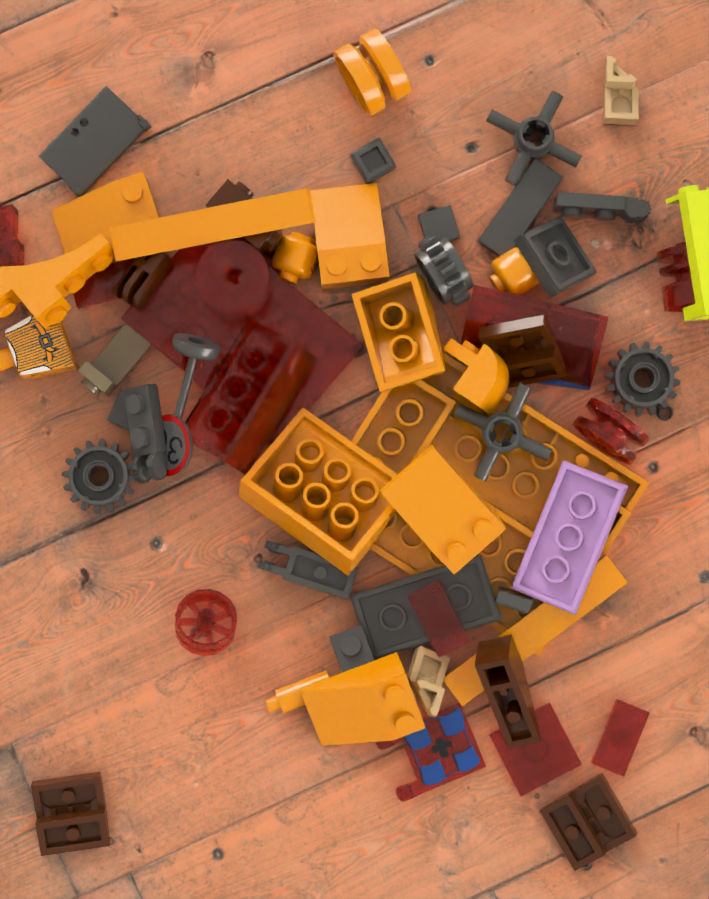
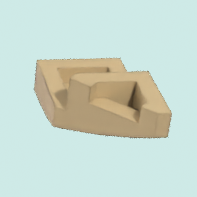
[603,56,639,125]
[407,646,450,717]

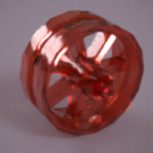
[174,589,237,656]

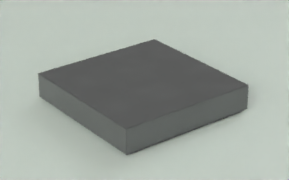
[514,216,597,298]

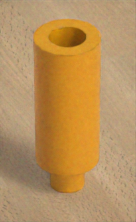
[265,670,329,713]

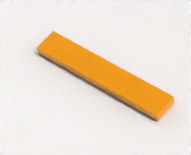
[109,188,316,261]
[443,554,628,707]

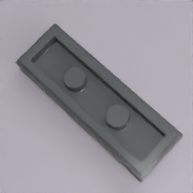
[478,159,563,257]

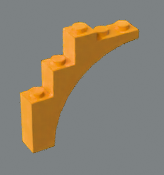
[0,233,114,330]

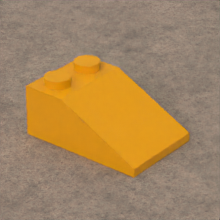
[51,172,160,261]
[310,183,390,291]
[351,272,446,393]
[379,445,506,574]
[300,652,425,746]

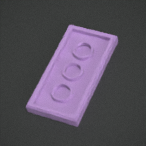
[511,460,628,615]

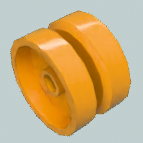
[333,27,412,117]

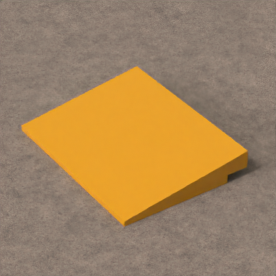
[351,351,650,656]

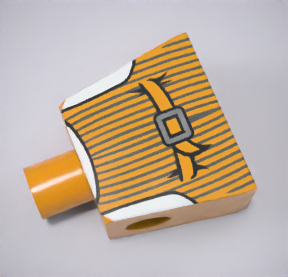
[0,315,78,379]

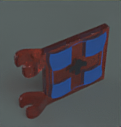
[376,703,486,801]

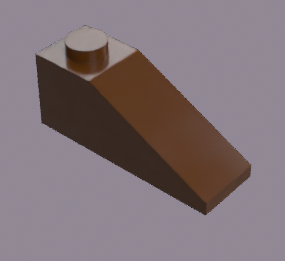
[475,634,541,748]

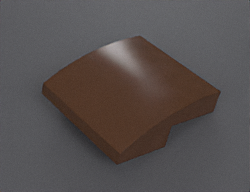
[479,315,567,388]
[31,771,110,856]
[540,773,637,871]

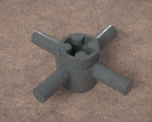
[486,91,582,186]
[453,383,552,481]

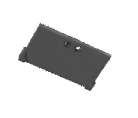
[39,86,151,197]

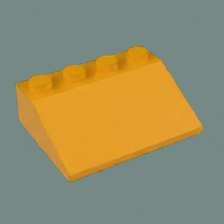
[239,408,398,576]

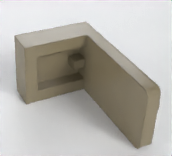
[78,324,151,397]

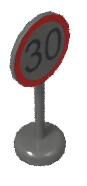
[162,333,221,476]

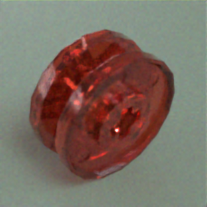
[572,398,649,465]

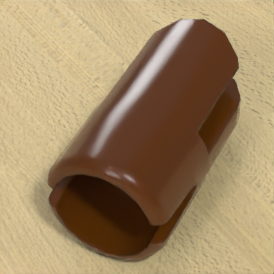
[112,252,173,311]

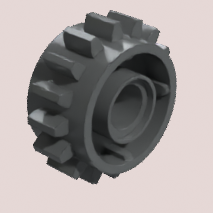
[414,234,474,307]
[604,342,680,417]
[62,439,137,514]

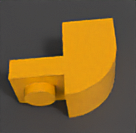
[443,338,509,416]

